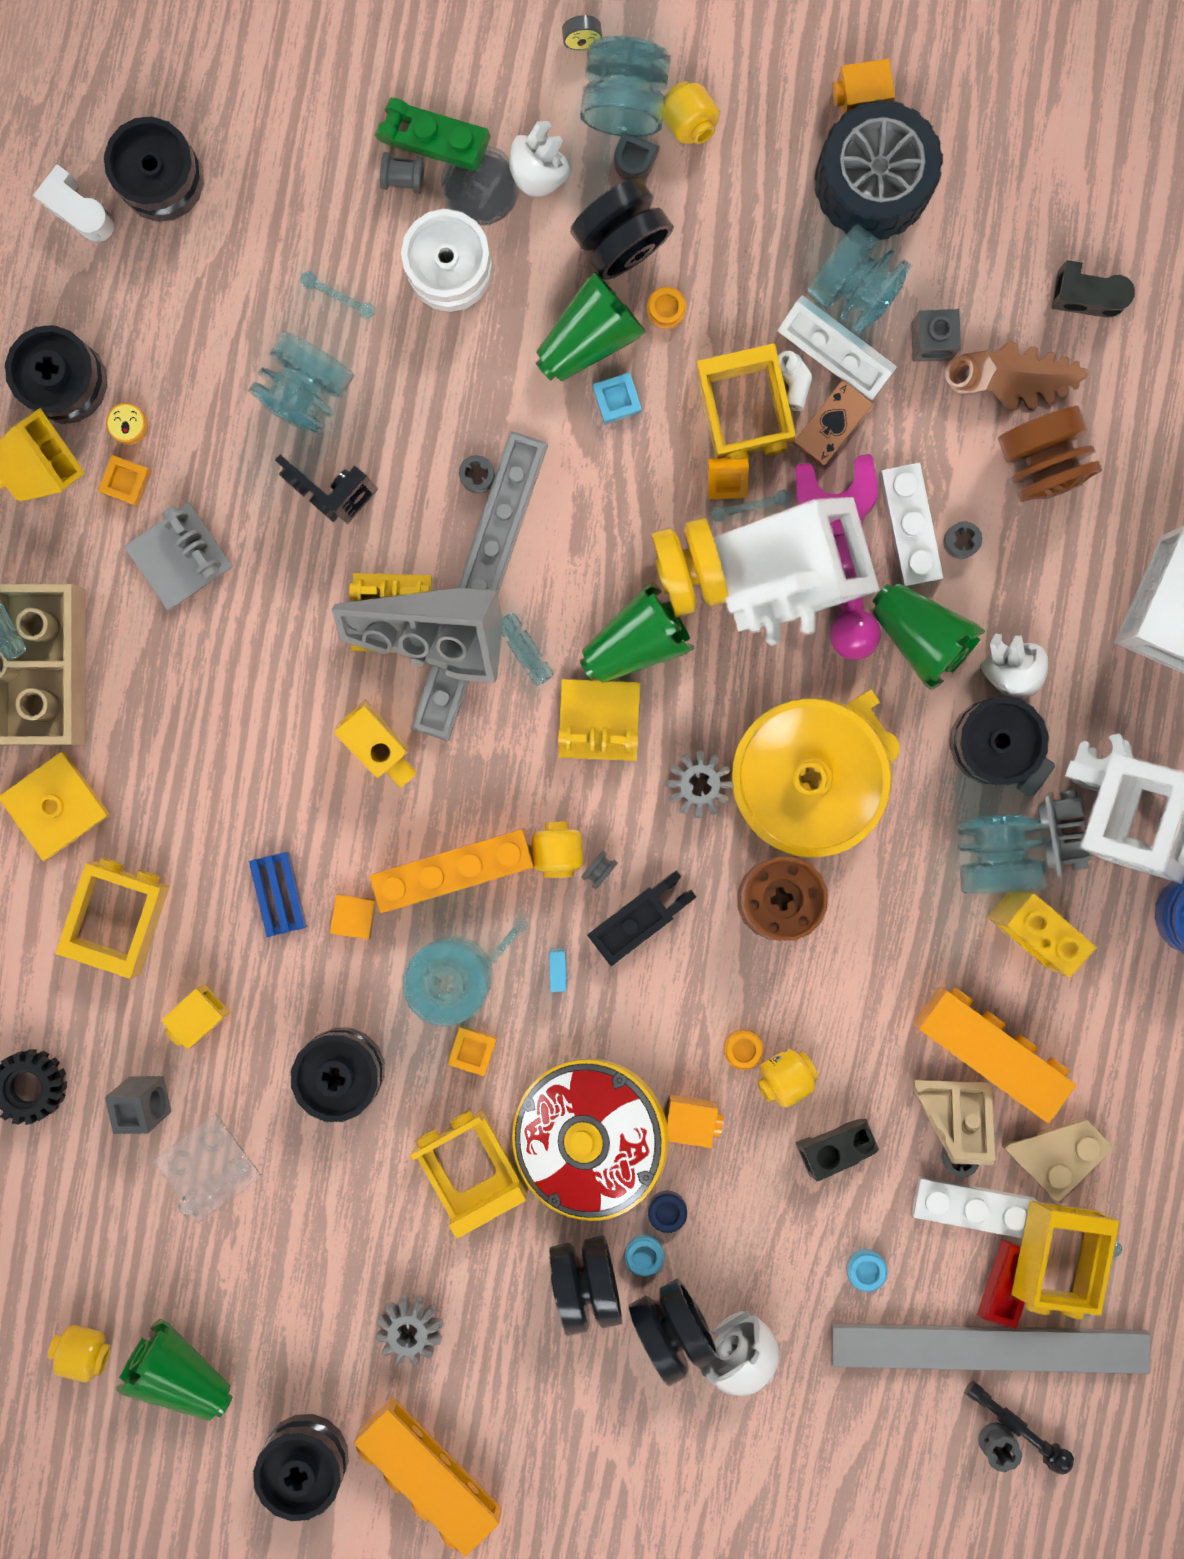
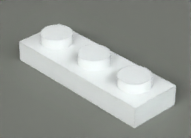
[777,295,897,401]
[879,463,944,587]
[911,1176,1038,1238]

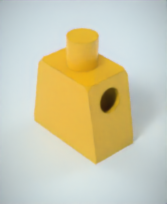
[0,408,85,502]
[334,699,417,788]

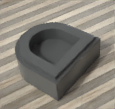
[614,132,659,180]
[1017,757,1056,797]

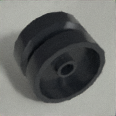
[104,116,204,222]
[570,178,674,280]
[5,325,108,424]
[950,697,1049,785]
[291,1028,385,1122]
[549,1235,623,1336]
[628,1278,720,1386]
[253,1414,349,1521]

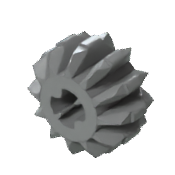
[666,751,733,818]
[376,1295,443,1366]

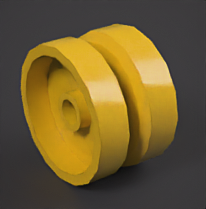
[651,517,729,618]

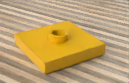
[0,752,110,861]

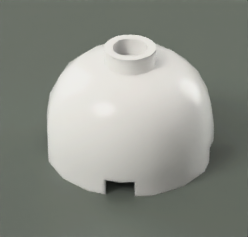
[701,1311,780,1396]

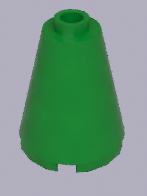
[536,272,646,381]
[580,582,694,683]
[872,583,985,690]
[116,1319,232,1421]

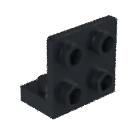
[275,454,378,525]

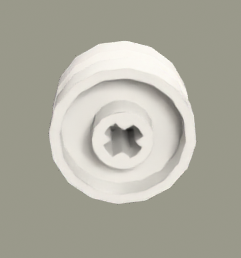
[401,209,493,312]

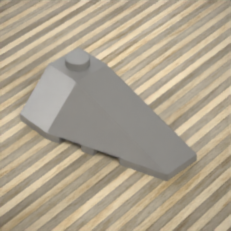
[332,588,503,683]

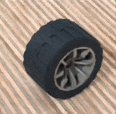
[814,100,943,240]

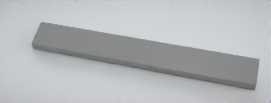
[410,431,548,742]
[831,1323,1150,1374]

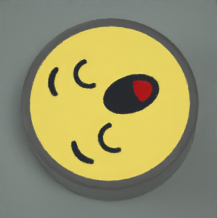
[562,15,602,50]

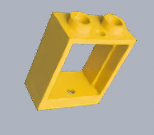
[695,343,796,460]
[55,857,170,979]
[987,888,1097,978]
[1011,1201,1120,1319]

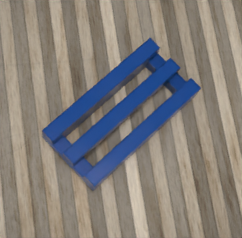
[249,851,307,937]

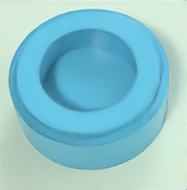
[625,1234,664,1277]
[846,1249,888,1292]

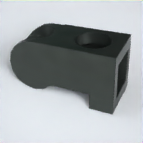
[1052,260,1135,318]
[795,1118,879,1182]

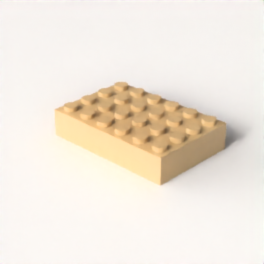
[0,584,86,745]

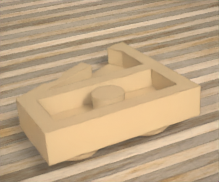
[913,1080,995,1165]
[1002,1117,1115,1203]

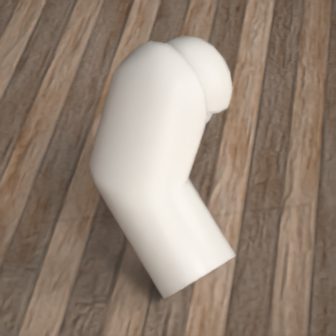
[778,351,812,411]

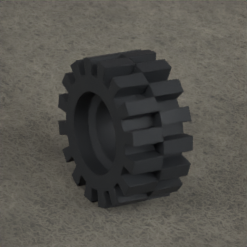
[0,1049,67,1125]

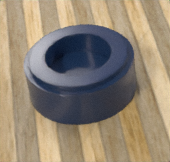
[648,1190,687,1233]

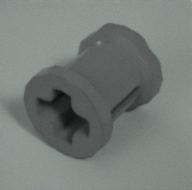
[380,152,424,194]
[978,1422,1022,1472]

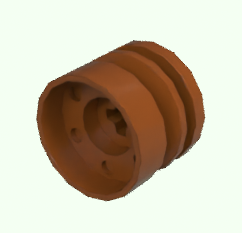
[998,406,1102,502]
[737,857,828,941]

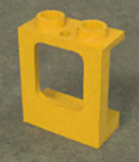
[410,1110,528,1239]

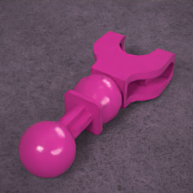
[795,454,881,660]

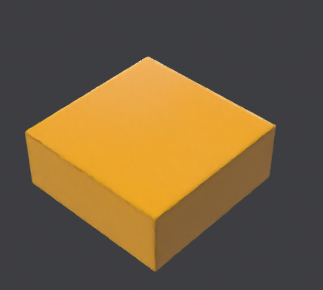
[98,454,152,507]
[707,457,749,500]
[330,894,376,940]
[447,1025,498,1077]

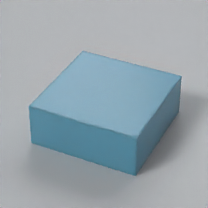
[592,372,642,425]
[549,948,567,992]

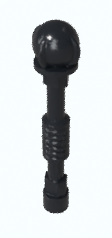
[964,1381,1074,1475]

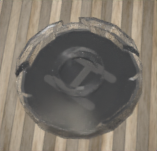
[441,145,519,226]

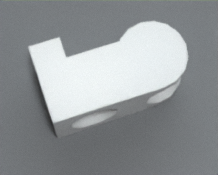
[33,164,114,242]

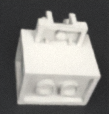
[713,497,880,645]
[1114,525,1184,674]
[1066,734,1184,884]

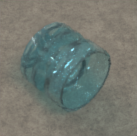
[580,36,671,137]
[806,223,912,335]
[248,331,355,434]
[956,814,1048,893]
[403,936,493,1026]

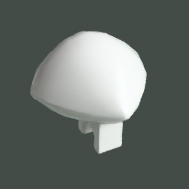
[509,121,571,197]
[980,634,1048,699]

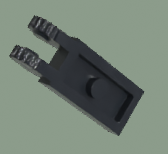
[587,870,697,966]

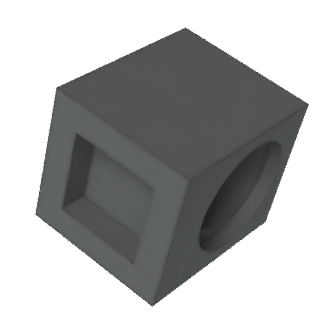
[911,309,961,362]
[105,1076,172,1134]

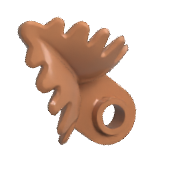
[945,341,1089,411]

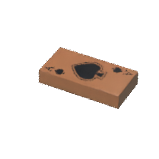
[793,380,874,468]

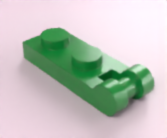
[374,97,491,172]

